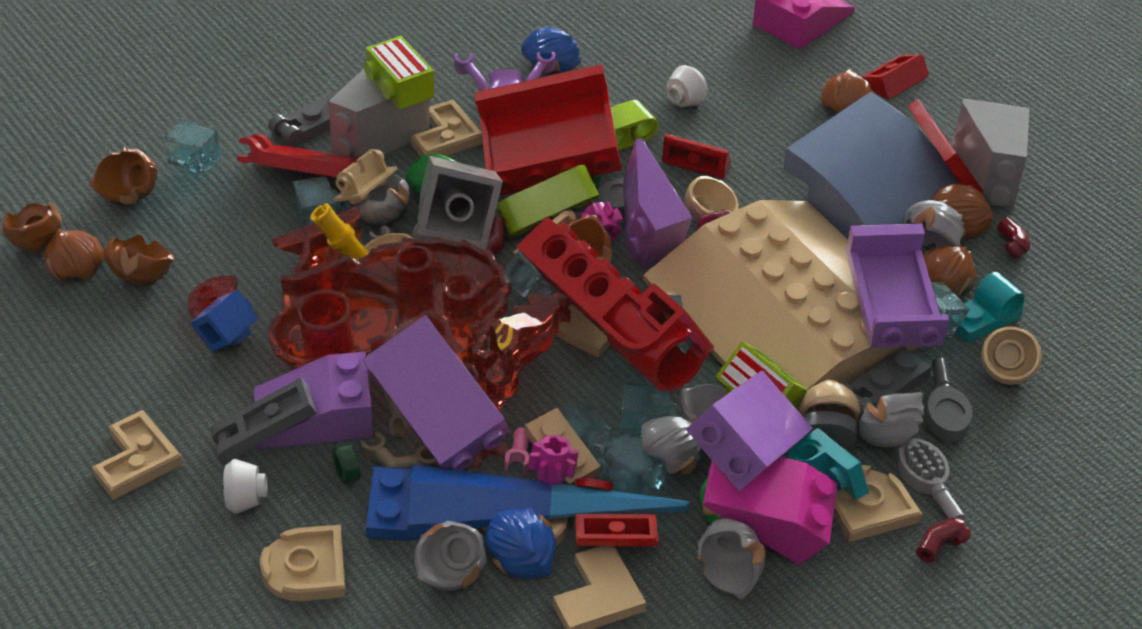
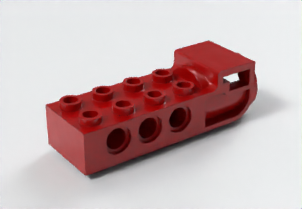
[516,216,714,392]

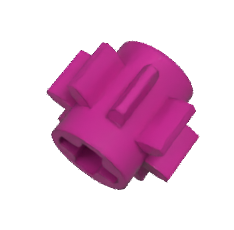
[580,201,623,242]
[528,435,579,485]

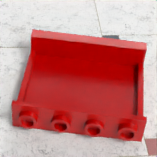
[474,64,622,196]

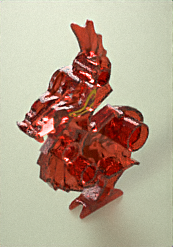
[268,207,571,469]

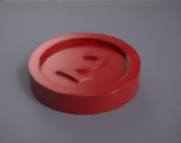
[574,478,614,491]

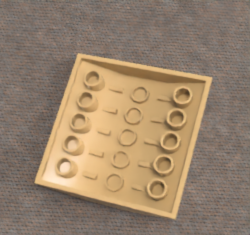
[643,200,920,409]

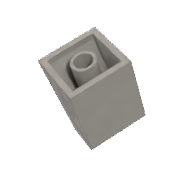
[328,69,430,158]
[952,98,1029,209]
[416,156,503,250]

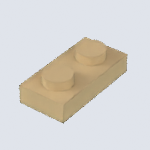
[524,408,601,486]

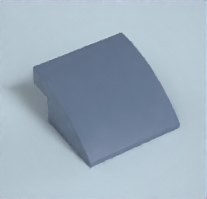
[783,92,959,239]

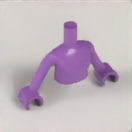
[454,52,556,91]

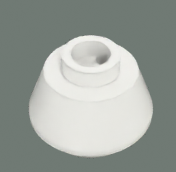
[666,65,707,107]
[224,459,268,514]

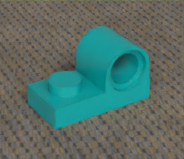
[945,272,1025,343]
[788,428,869,500]

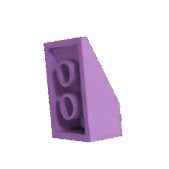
[623,138,693,270]
[254,352,373,448]

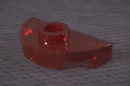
[188,276,238,319]

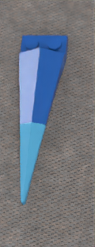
[366,464,691,541]

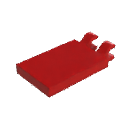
[237,134,358,177]

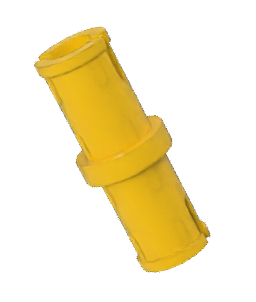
[310,203,371,269]

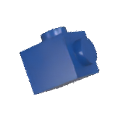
[190,289,259,352]

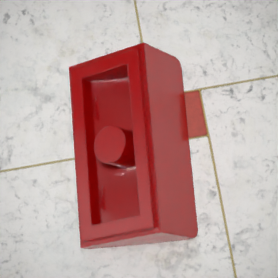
[862,54,928,99]
[662,134,731,179]
[575,514,659,546]

